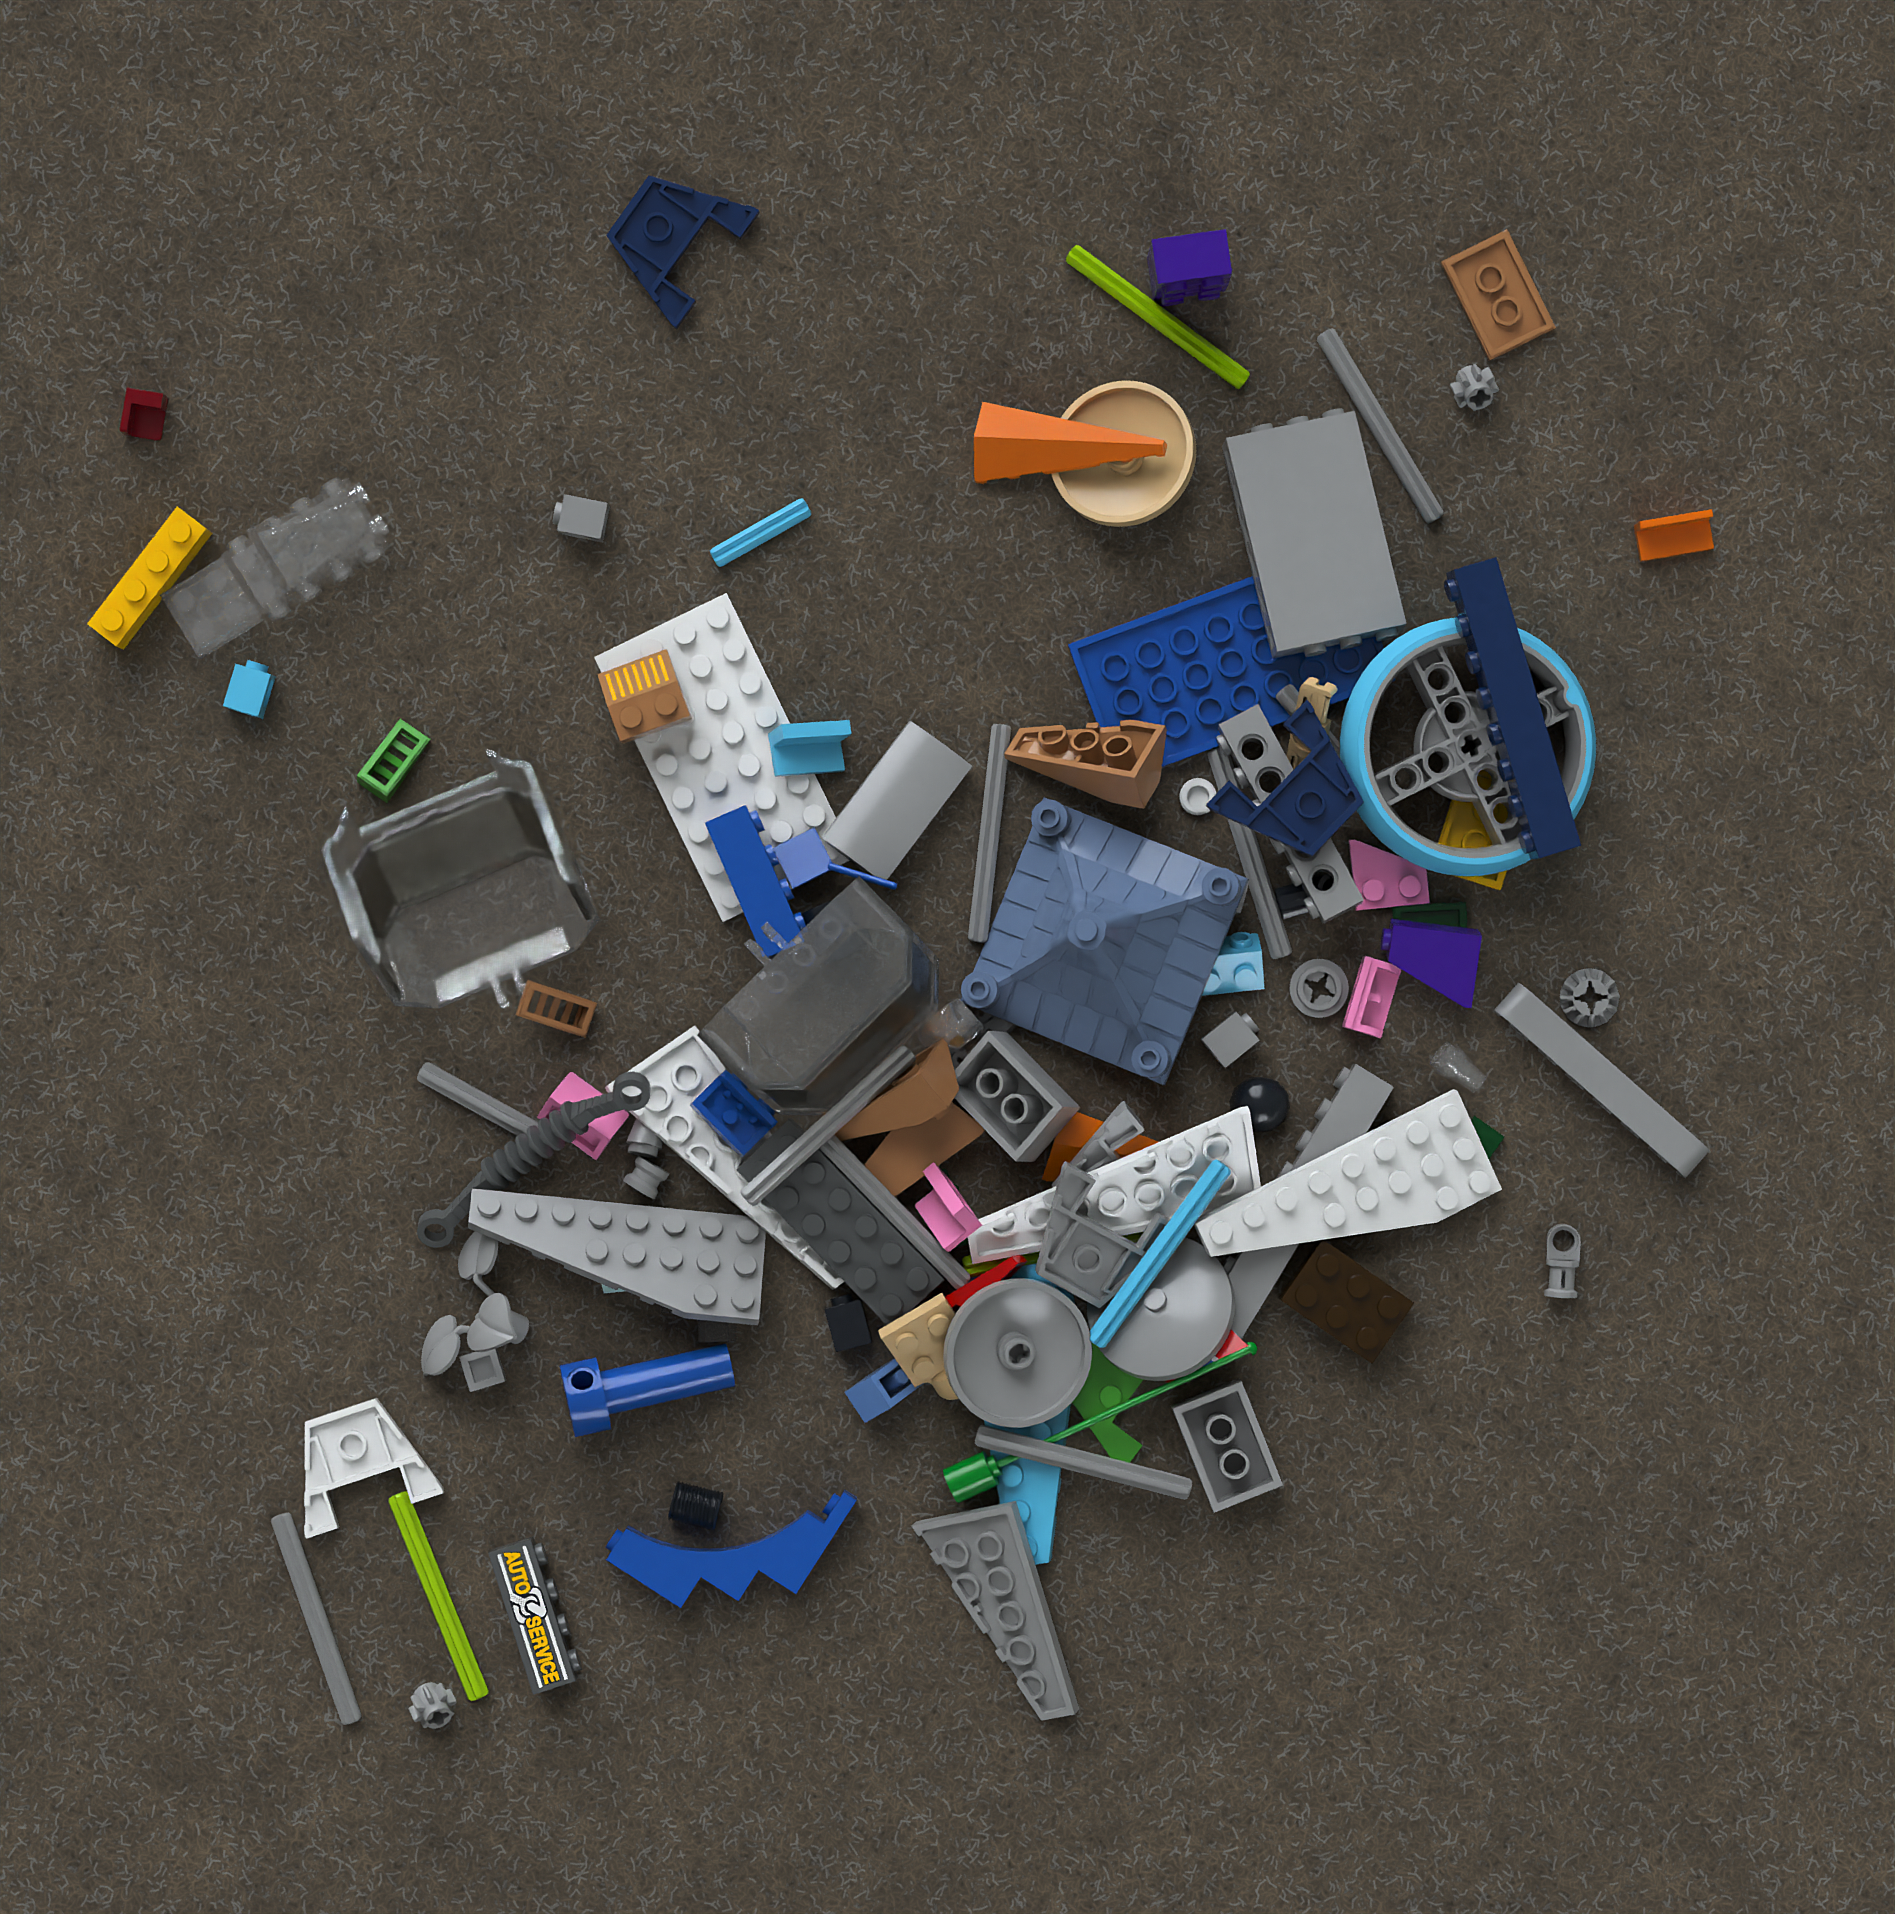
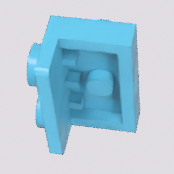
[1202,932,1265,996]

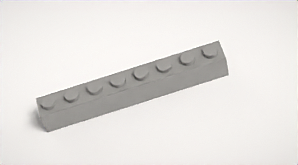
[1223,1064,1394,1339]

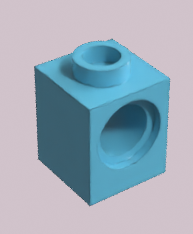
[223,660,276,719]

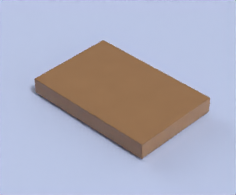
[1440,229,1556,361]

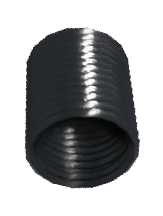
[668,1481,724,1531]

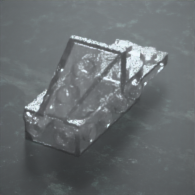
[160,477,390,659]

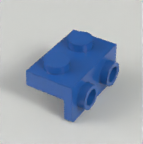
[690,1070,778,1158]

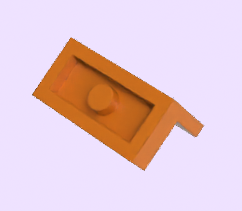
[1634,509,1714,562]

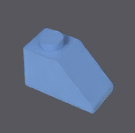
[845,1358,924,1423]

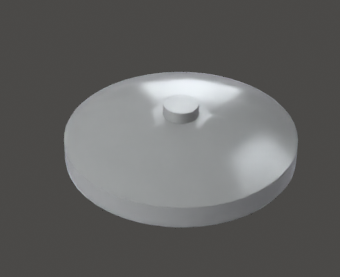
[1087,1238,1235,1381]
[943,1278,1092,1428]

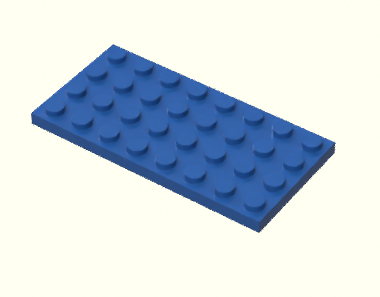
[1068,576,1396,767]

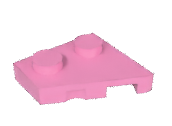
[1348,840,1430,911]

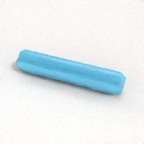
[710,498,811,567]

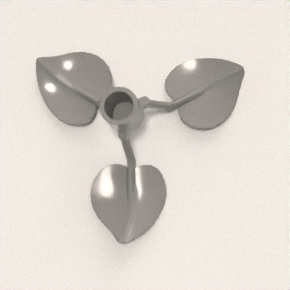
[421,1231,529,1376]

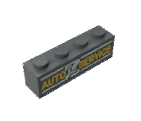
[488,1536,582,1695]

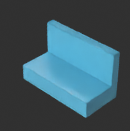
[768,720,852,777]

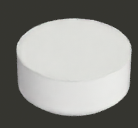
[1179,778,1216,815]

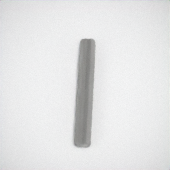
[417,1062,538,1135]

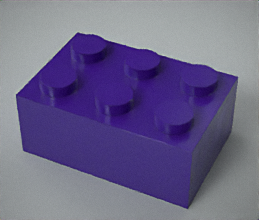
[1147,229,1232,306]

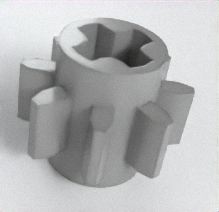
[1450,364,1499,411]
[408,1682,457,1729]

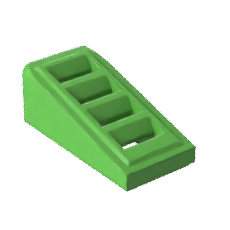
[357,719,430,803]

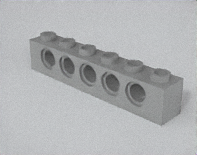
[1215,704,1364,924]

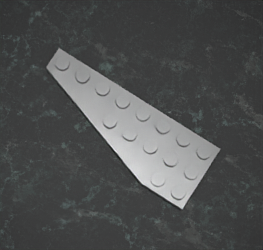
[468,1188,766,1325]

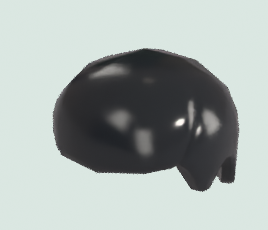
[1229,1077,1290,1132]

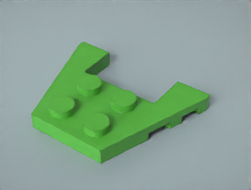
[1072,1330,1190,1463]

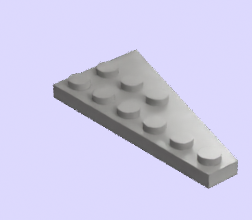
[911,1501,1079,1721]

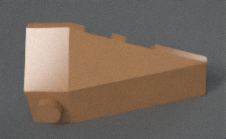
[1004,720,1167,809]
[834,1039,959,1141]

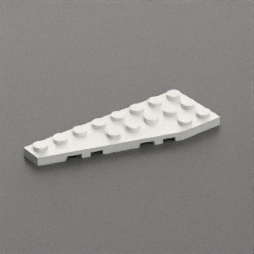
[1194,1089,1502,1257]

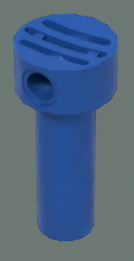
[559,1343,735,1437]

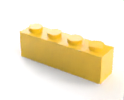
[87,507,213,650]

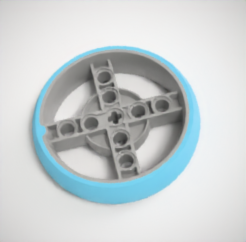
[1340,618,1596,876]

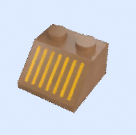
[597,649,692,744]

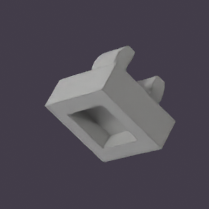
[459,1348,506,1392]

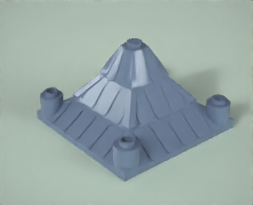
[960,797,1249,1085]

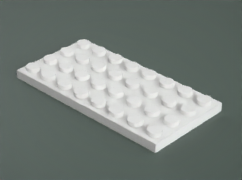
[594,593,850,922]

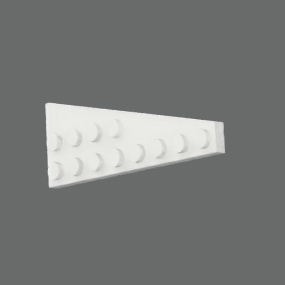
[605,1026,845,1290]
[967,1106,1261,1264]

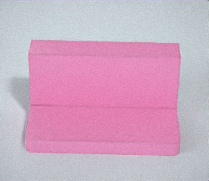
[537,1072,629,1160]
[915,1162,982,1252]

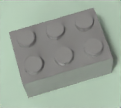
[954,1031,1081,1162]
[1170,1378,1283,1513]

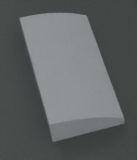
[821,721,972,880]

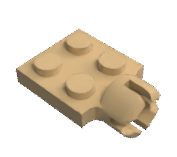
[878,1293,958,1400]

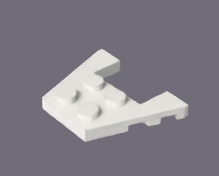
[304,1398,445,1539]

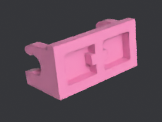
[1342,956,1402,1039]

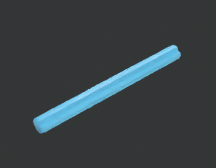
[1089,1159,1231,1348]

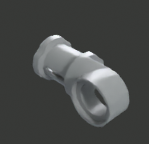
[1544,1223,1581,1298]

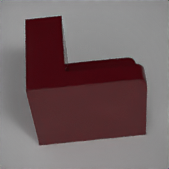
[120,388,169,441]

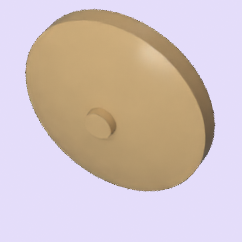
[1051,381,1196,527]

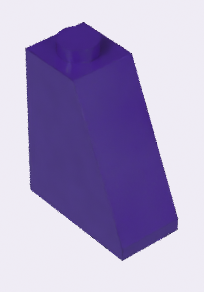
[1380,919,1482,1008]

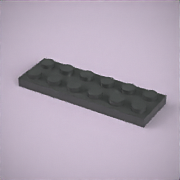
[736,1117,945,1325]

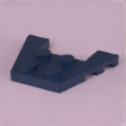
[606,175,760,329]
[1206,700,1364,858]

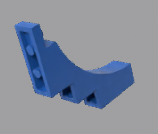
[605,1490,857,1608]

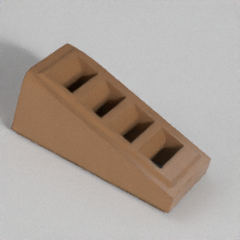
[516,980,597,1038]

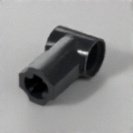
[1274,873,1332,920]

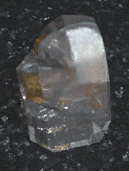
[918,997,985,1049]

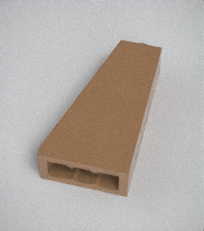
[864,1102,985,1197]

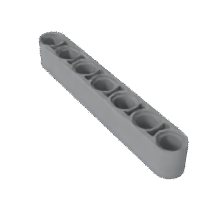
[1494,983,1710,1179]

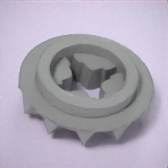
[1289,959,1349,1018]
[1560,968,1620,1027]

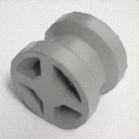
[623,1155,669,1199]

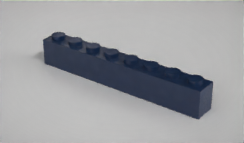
[1444,557,1581,860]

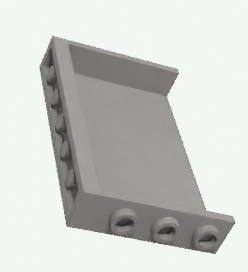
[1222,408,1407,659]

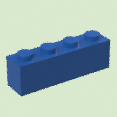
[705,805,809,960]

